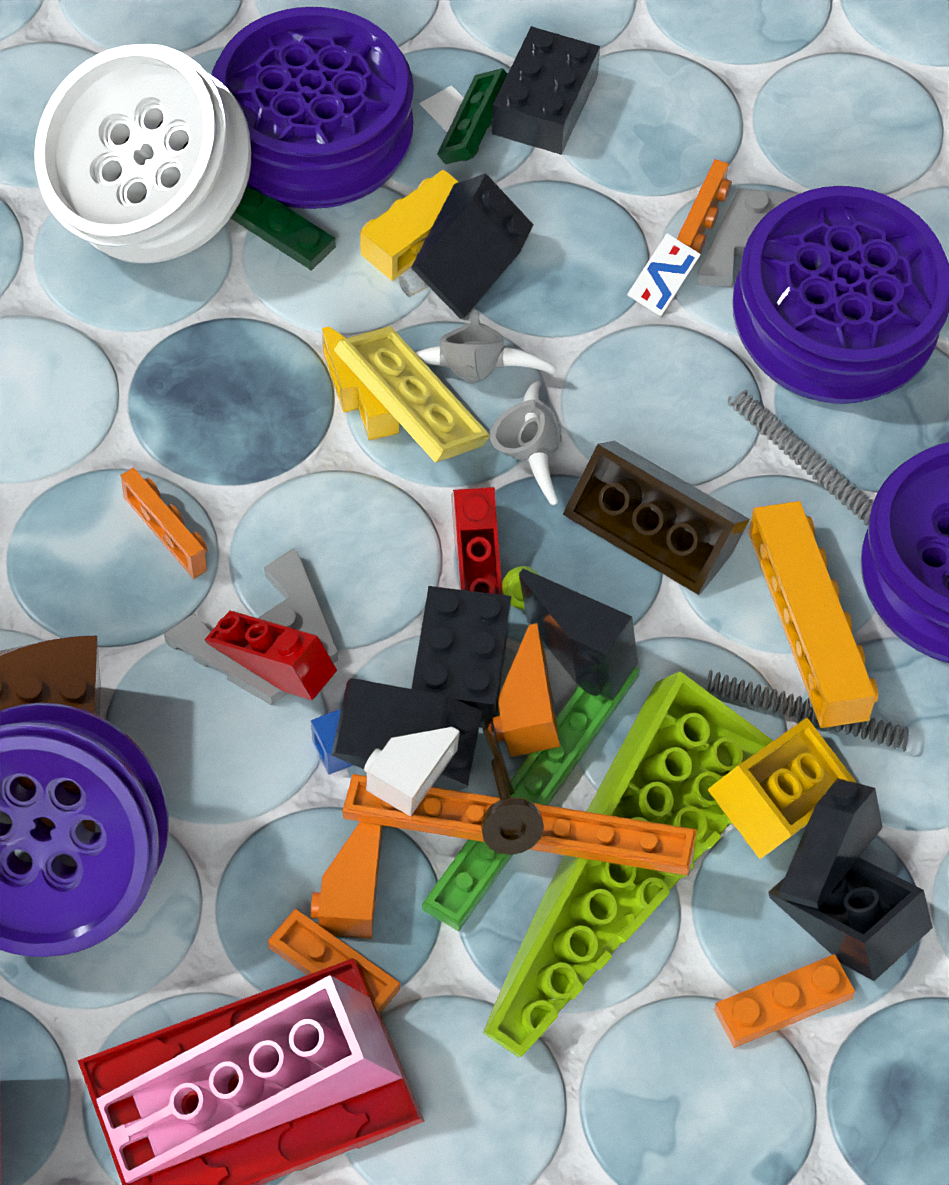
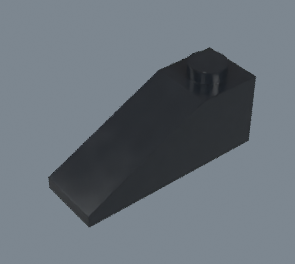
[779,778,883,909]

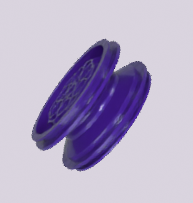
[211,7,414,209]
[732,186,949,404]
[860,442,949,663]
[0,703,169,957]

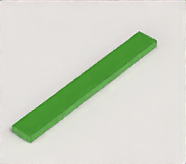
[422,667,640,932]

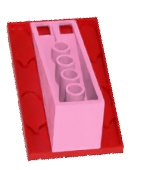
[77,958,425,1185]

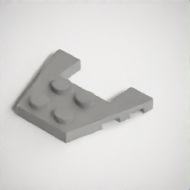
[697,189,813,287]
[164,548,338,705]

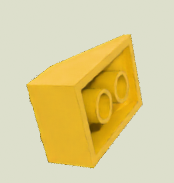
[707,718,857,859]

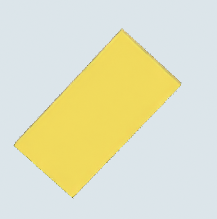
[334,326,490,463]

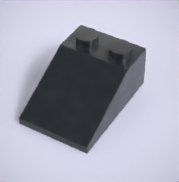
[411,173,534,319]
[519,568,638,701]
[331,678,482,791]
[768,857,933,981]

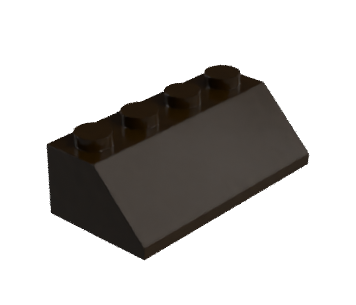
[563,440,750,595]

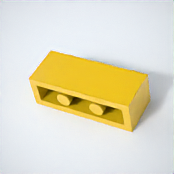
[360,169,458,281]

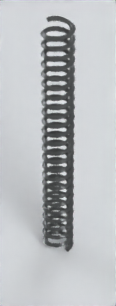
[706,670,909,752]

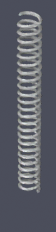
[728,390,873,525]

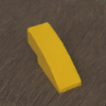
[322,326,399,440]

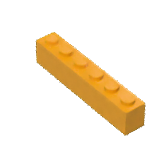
[748,501,878,728]

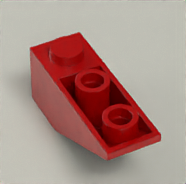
[451,487,503,595]
[204,610,338,701]

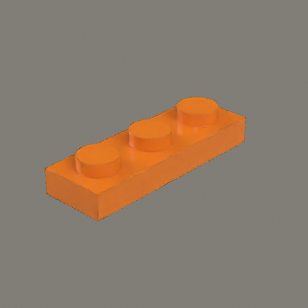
[677,159,732,254]
[120,467,208,579]
[267,909,400,1014]
[714,954,855,1048]

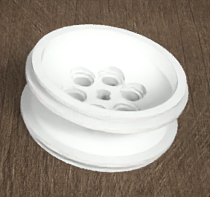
[34,44,251,263]

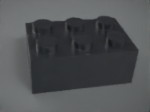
[492,26,600,155]
[411,586,511,728]

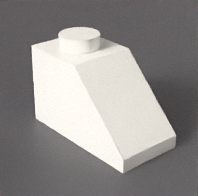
[364,727,459,817]

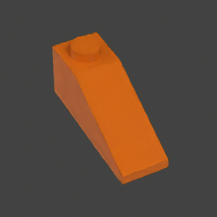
[493,623,560,757]
[311,822,383,939]

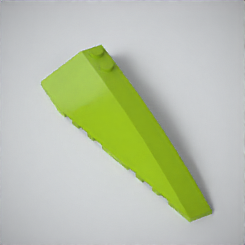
[483,671,773,1058]

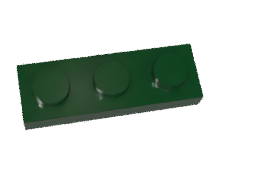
[437,68,508,164]
[230,185,336,271]

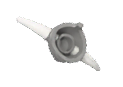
[415,311,556,384]
[489,380,562,506]

